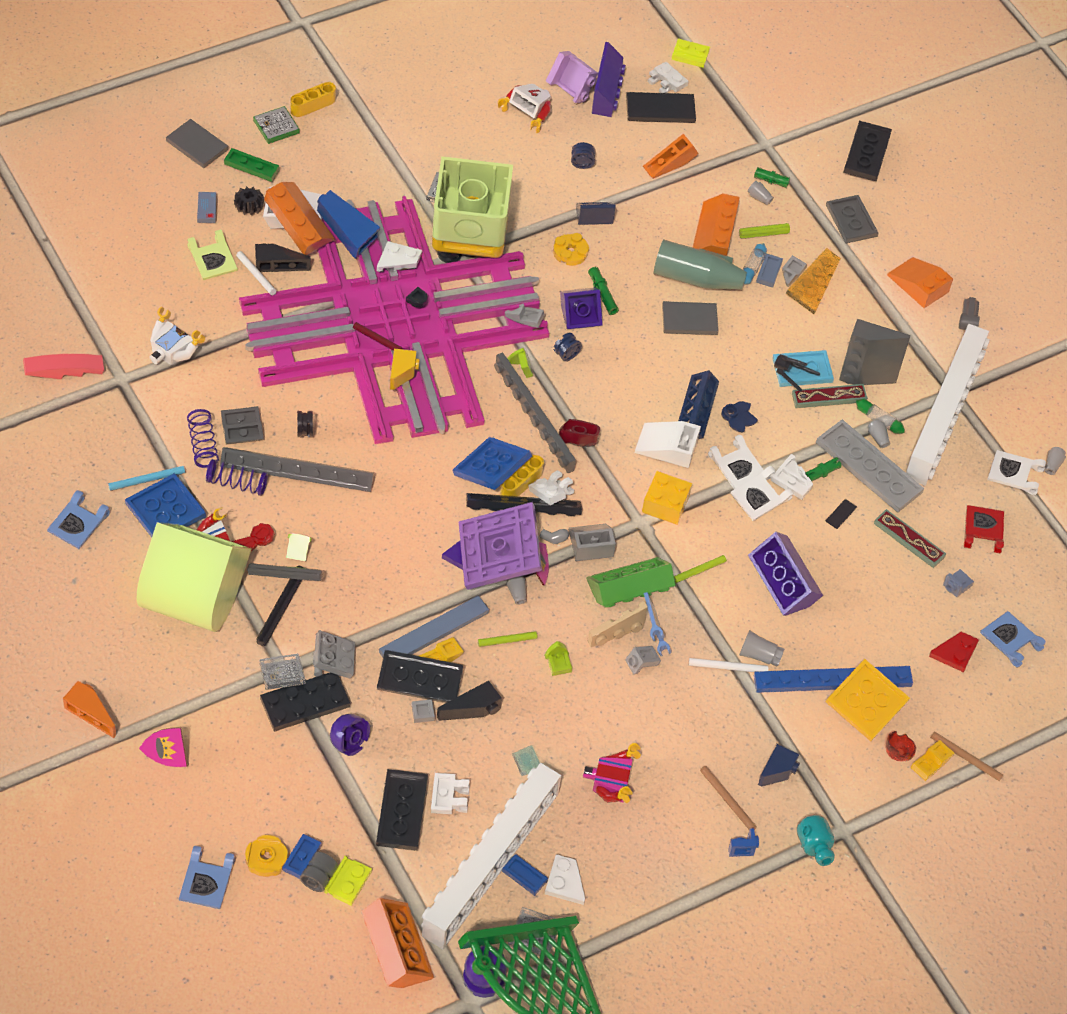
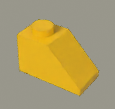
[390,349,420,390]

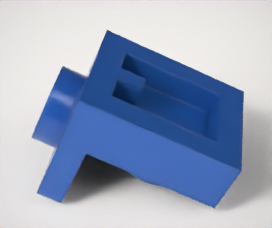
[728,828,759,857]

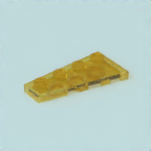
[786,248,841,315]

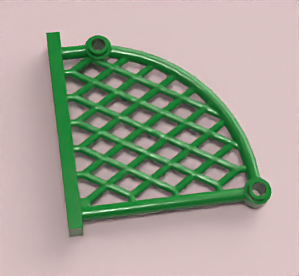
[458,916,601,1014]

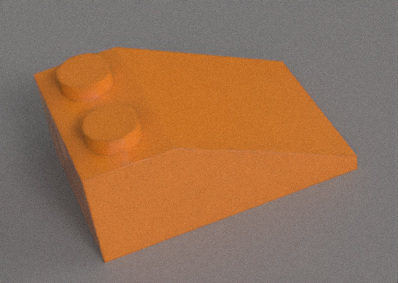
[887,257,953,308]

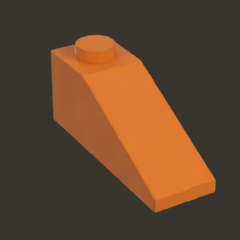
[643,134,699,179]
[63,681,116,738]

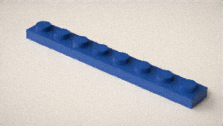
[754,666,913,693]

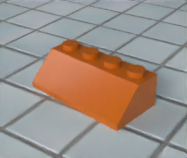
[264,182,334,255]
[693,193,740,256]
[362,898,434,988]

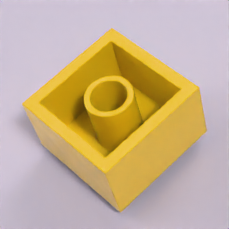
[642,471,692,525]

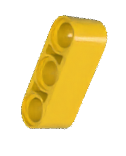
[290,82,336,117]
[500,455,544,496]

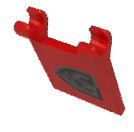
[964,505,1004,554]

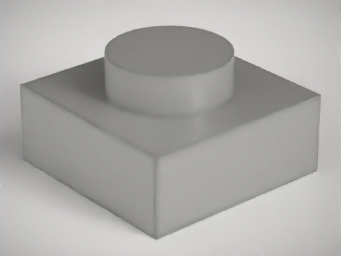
[411,699,435,723]

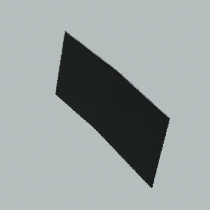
[825,499,857,529]

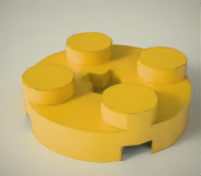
[553,233,589,266]
[245,835,288,877]

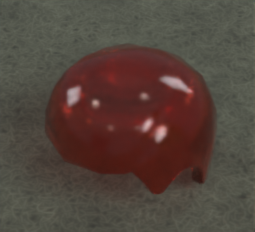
[885,731,917,762]

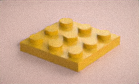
[825,659,910,741]

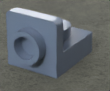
[943,569,974,597]

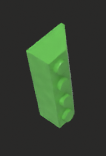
[586,557,676,607]

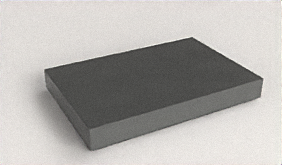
[166,119,228,168]
[826,194,879,244]
[662,301,718,335]

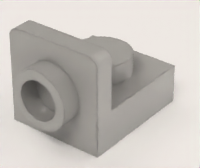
[625,646,661,674]

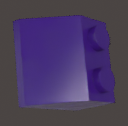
[560,287,603,329]

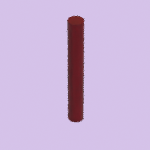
[353,322,403,351]

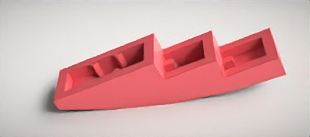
[23,354,104,379]

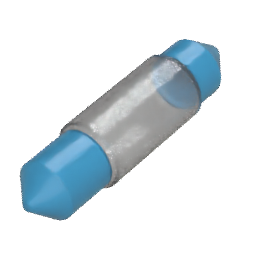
[743,243,767,284]

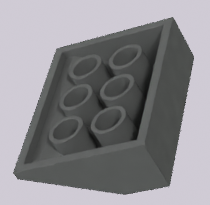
[839,319,911,385]

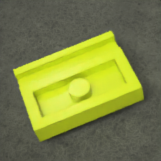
[671,39,710,68]
[324,856,372,906]

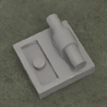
[313,630,355,679]

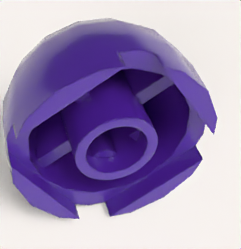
[330,714,370,756]

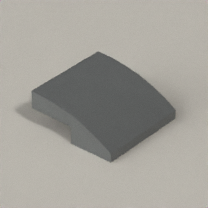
[221,406,264,444]

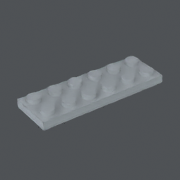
[816,419,924,513]

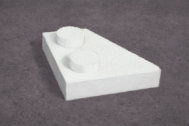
[377,241,422,272]
[771,454,813,500]
[545,854,585,905]

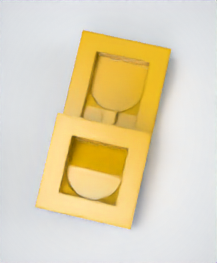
[419,637,464,662]
[911,740,955,781]

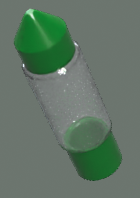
[856,398,905,434]

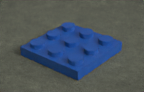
[452,437,532,490]
[125,473,206,538]

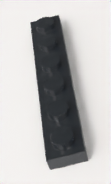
[466,493,582,516]

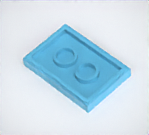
[772,350,834,387]

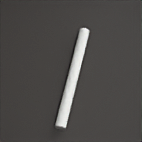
[236,251,276,295]
[689,658,768,672]

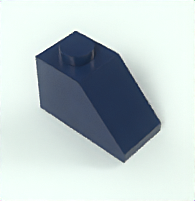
[758,744,800,787]

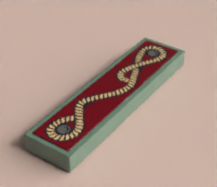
[792,384,868,408]
[874,509,946,568]

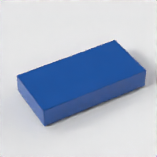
[502,854,548,896]

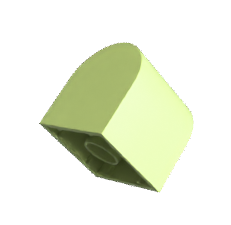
[137,522,251,632]

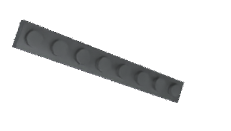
[494,352,576,473]
[220,447,374,492]

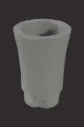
[739,630,784,666]

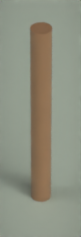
[930,731,1003,782]
[700,766,757,830]

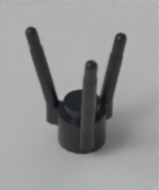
[774,354,820,392]

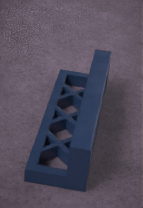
[678,370,719,439]

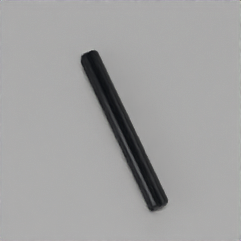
[256,565,305,646]

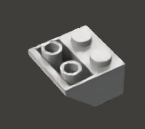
[568,523,616,561]

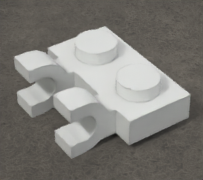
[647,62,689,93]
[529,470,574,505]
[431,773,470,814]

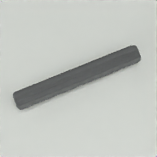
[247,563,323,581]

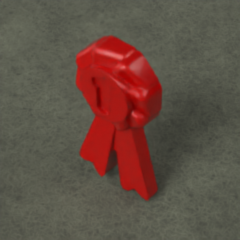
[232,523,275,553]

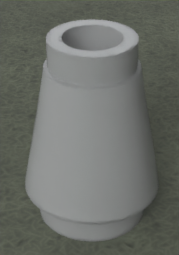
[747,181,774,205]
[868,419,891,448]
[1044,447,1066,475]
[506,576,527,605]

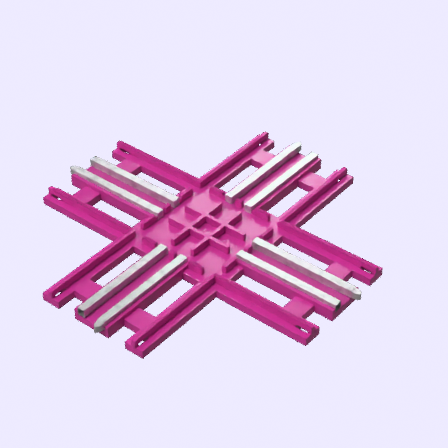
[239,196,549,444]

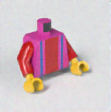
[583,743,641,803]

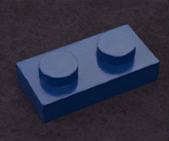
[282,834,322,879]

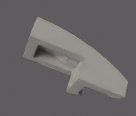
[782,255,807,287]
[505,303,545,328]

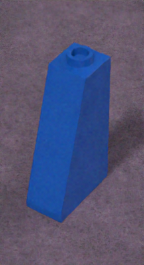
[317,190,380,259]

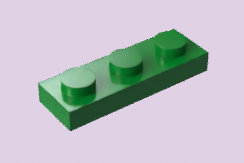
[224,148,279,182]

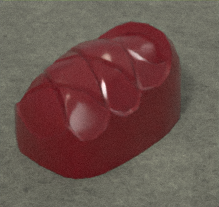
[559,419,600,446]

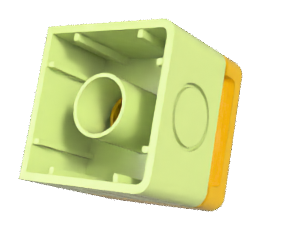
[432,156,513,258]

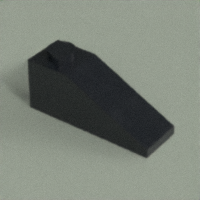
[255,243,311,272]
[437,680,502,721]

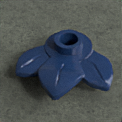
[721,401,758,432]

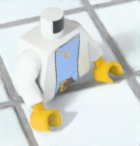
[149,307,205,365]

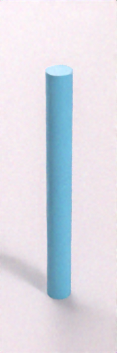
[108,466,185,491]

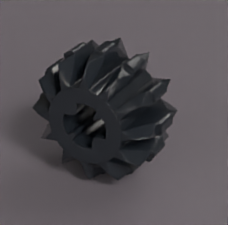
[234,186,264,216]

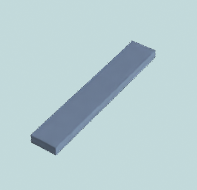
[379,596,489,657]

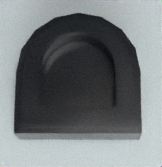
[406,287,428,308]

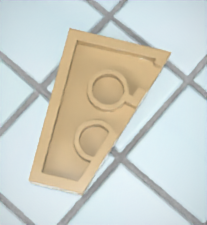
[587,601,648,647]

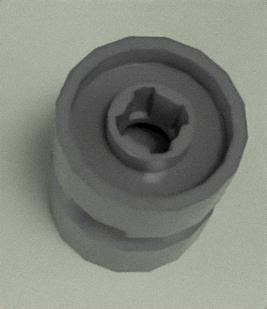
[300,852,338,892]

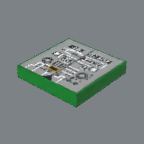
[253,106,300,144]

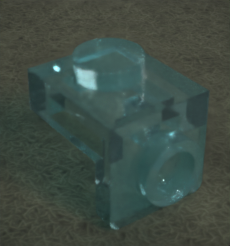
[512,745,543,776]

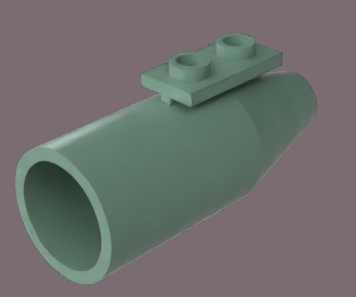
[653,239,747,290]

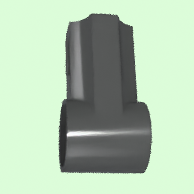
[958,297,980,330]

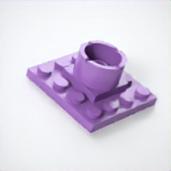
[459,502,542,590]

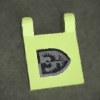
[187,230,238,280]

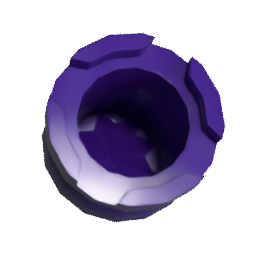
[463,946,507,998]

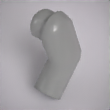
[539,529,569,544]

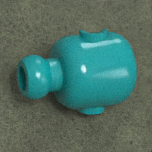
[797,815,835,866]

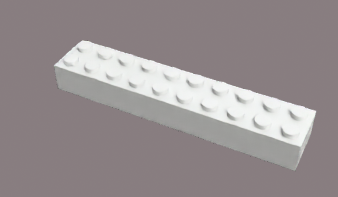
[906,324,990,486]
[421,763,561,950]

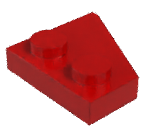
[929,631,979,673]

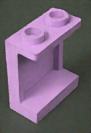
[546,51,598,103]

